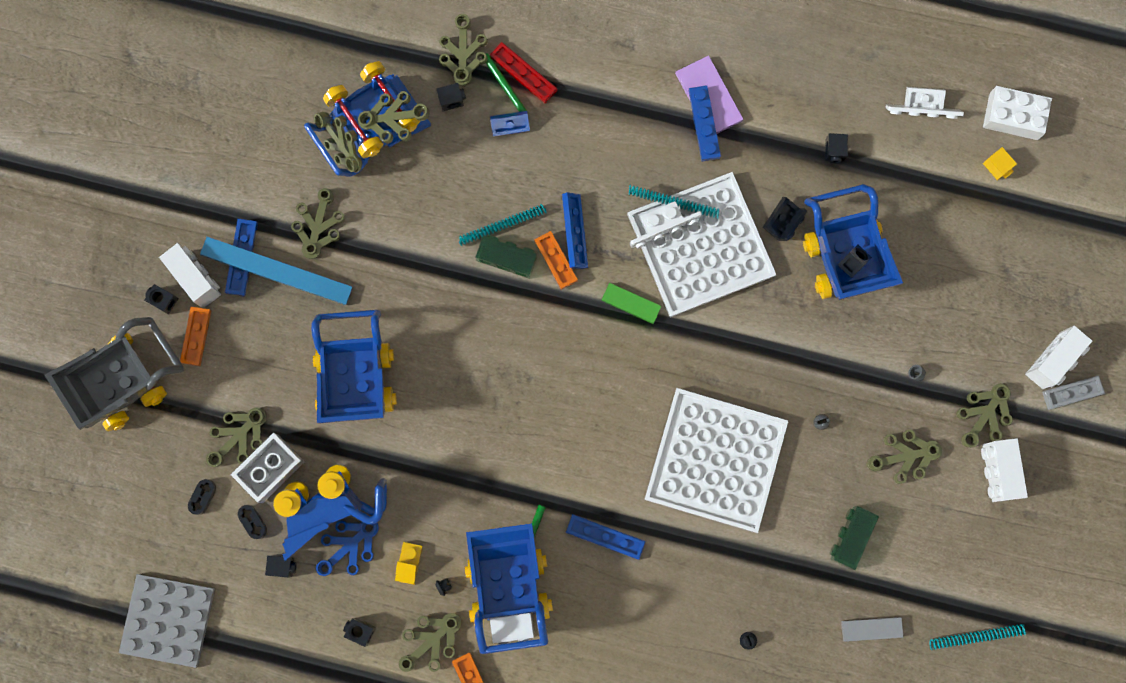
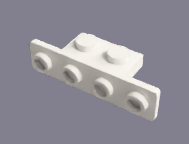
[886,87,964,119]
[630,201,702,249]

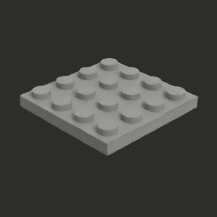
[119,574,215,668]

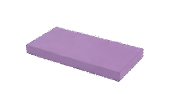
[675,56,743,134]

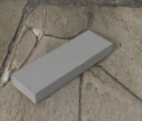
[1042,375,1105,410]
[841,617,903,642]

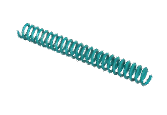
[629,184,719,219]
[458,204,547,246]
[929,624,1026,650]

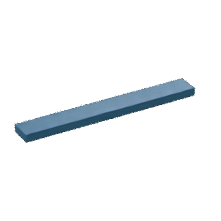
[200,237,353,305]

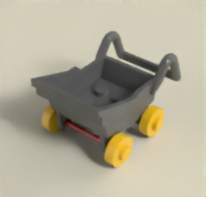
[45,317,184,432]

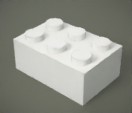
[983,86,1052,140]
[159,243,221,308]
[1025,326,1092,389]
[231,433,304,503]
[981,438,1028,502]
[490,612,535,645]

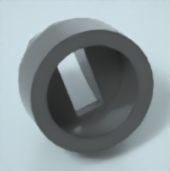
[908,365,926,381]
[813,414,830,430]

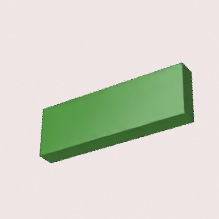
[601,283,661,324]

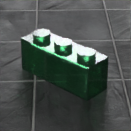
[475,235,537,279]
[830,506,879,570]

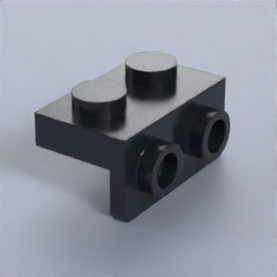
[762,197,807,241]

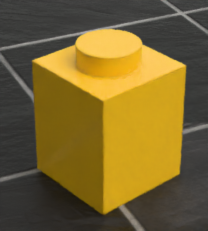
[982,147,1017,180]

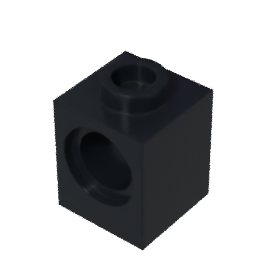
[436,83,466,112]
[825,133,848,163]
[838,244,872,278]
[144,284,179,315]
[265,556,297,578]
[343,618,376,647]

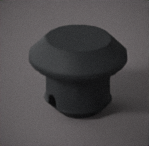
[435,578,452,596]
[739,632,757,650]

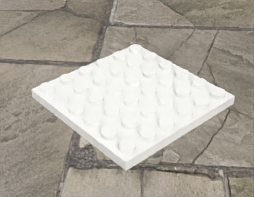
[627,172,776,318]
[644,388,788,533]

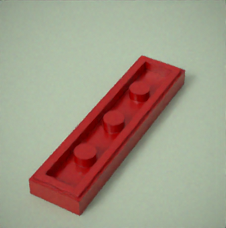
[490,42,557,104]

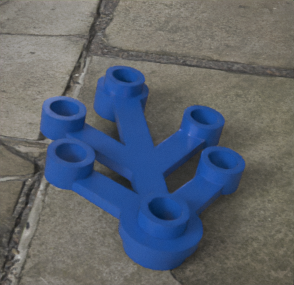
[316,521,379,576]

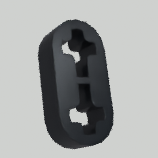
[188,479,216,515]
[238,505,267,539]

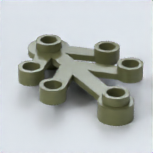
[439,14,488,86]
[358,91,430,144]
[314,111,362,173]
[291,188,345,259]
[956,383,1013,448]
[206,407,266,467]
[867,430,942,484]
[399,613,461,672]

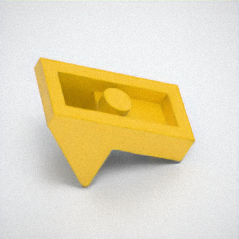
[395,542,423,585]

